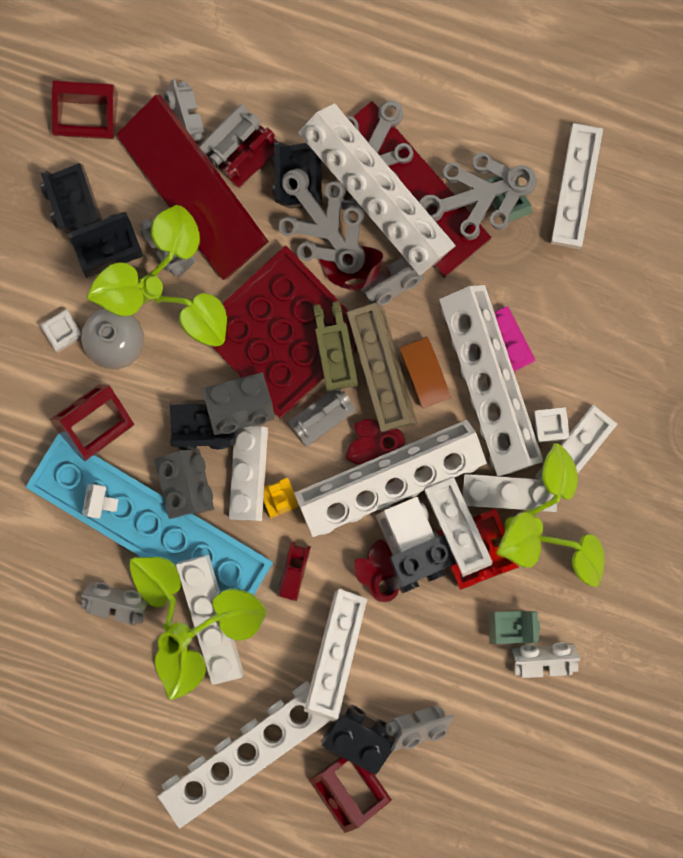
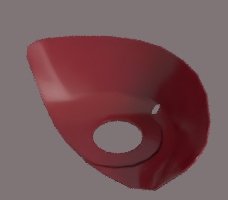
[320,246,383,291]

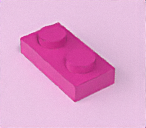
[494,306,536,372]

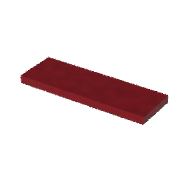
[116,94,269,280]
[350,101,492,279]

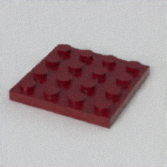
[211,245,357,420]

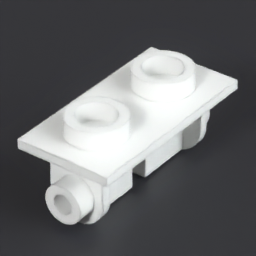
[512,642,580,678]

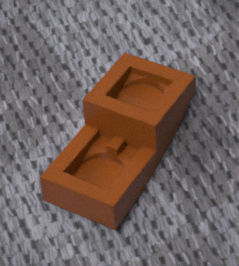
[398,336,451,409]

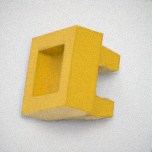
[263,478,300,518]

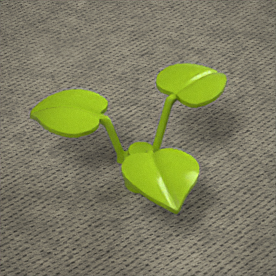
[86,205,227,347]
[497,443,605,587]
[130,556,267,700]

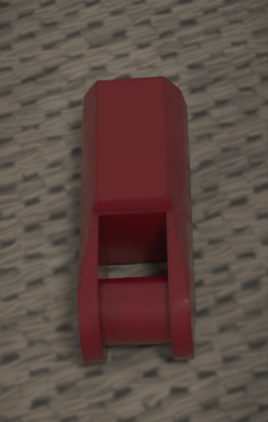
[276,541,311,601]

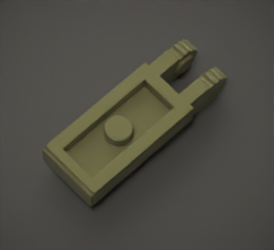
[313,301,358,392]

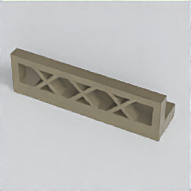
[347,303,417,432]

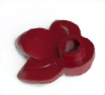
[345,419,405,465]
[354,539,400,602]

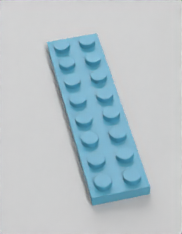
[25,434,274,595]

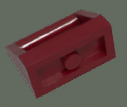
[51,80,118,140]
[49,384,134,462]
[309,757,392,833]

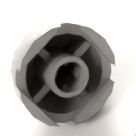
[81,308,144,370]

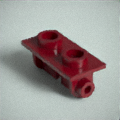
[218,125,278,188]

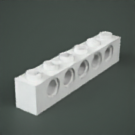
[298,103,456,275]
[439,285,544,477]
[294,420,487,537]
[158,681,331,829]

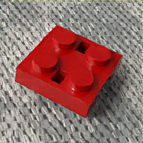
[436,509,519,590]

